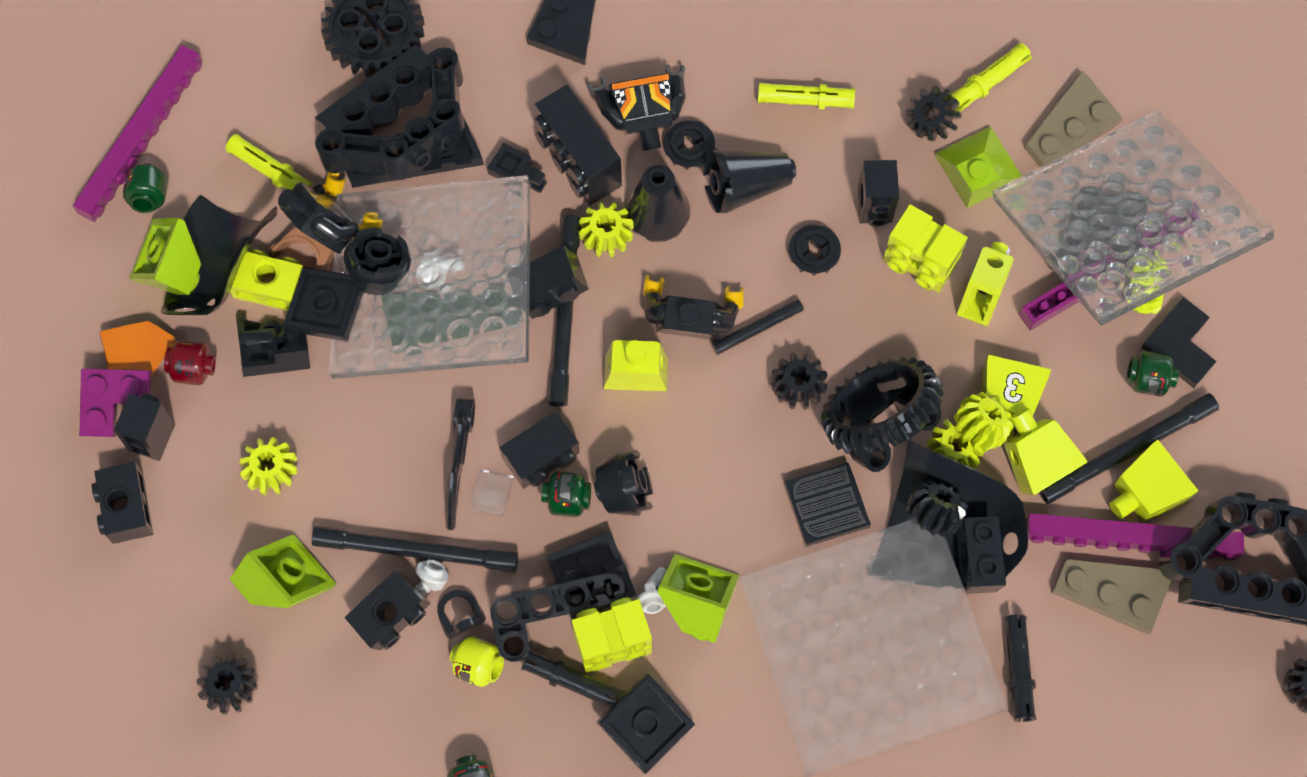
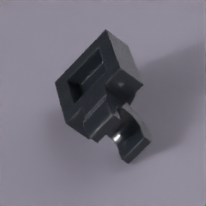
[487,143,547,193]

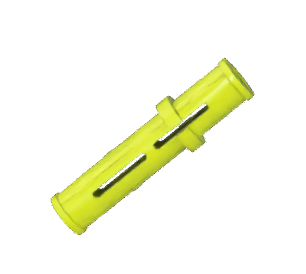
[951,43,1032,112]
[758,82,855,110]
[225,134,314,190]

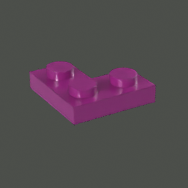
[79,369,151,437]

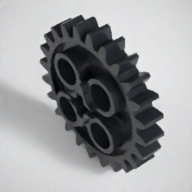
[321,0,425,77]

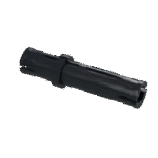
[1004,614,1037,722]
[521,649,626,708]

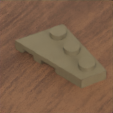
[1025,71,1122,173]
[1052,559,1171,635]

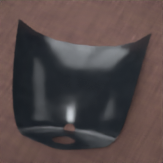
[161,195,277,315]
[867,440,1028,590]

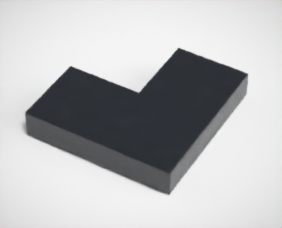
[1141,297,1217,388]

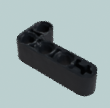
[490,571,625,662]

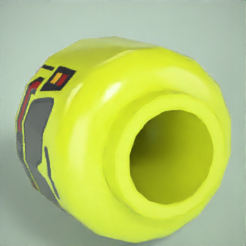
[450,636,504,687]

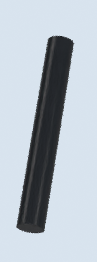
[711,299,804,355]

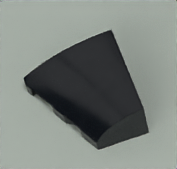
[236,313,310,377]

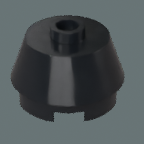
[343,227,411,295]
[594,450,653,516]

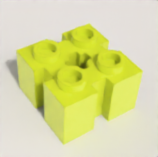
[883,204,968,293]
[571,598,652,674]

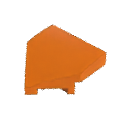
[99,321,177,376]

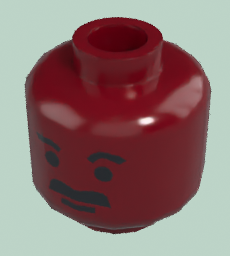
[164,340,216,385]

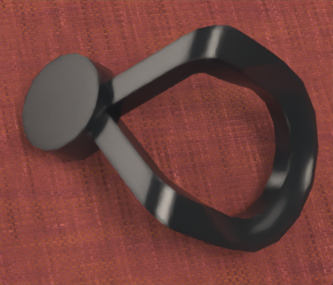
[437,590,486,639]

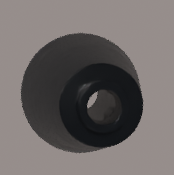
[702,149,796,213]
[626,165,690,242]

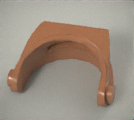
[269,227,335,271]

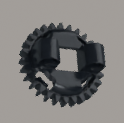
[821,356,944,472]

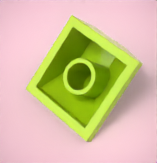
[935,127,1024,208]
[129,218,201,295]
[229,534,336,608]
[658,553,739,643]

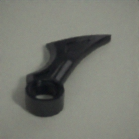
[446,398,475,530]

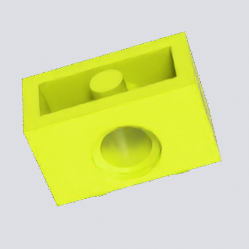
[230,249,303,311]

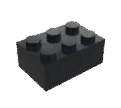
[533,85,622,206]

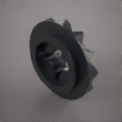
[664,120,715,170]
[788,225,841,276]

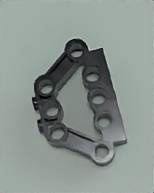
[315,44,466,181]
[1158,492,1307,626]

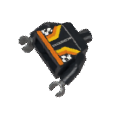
[587,65,686,151]

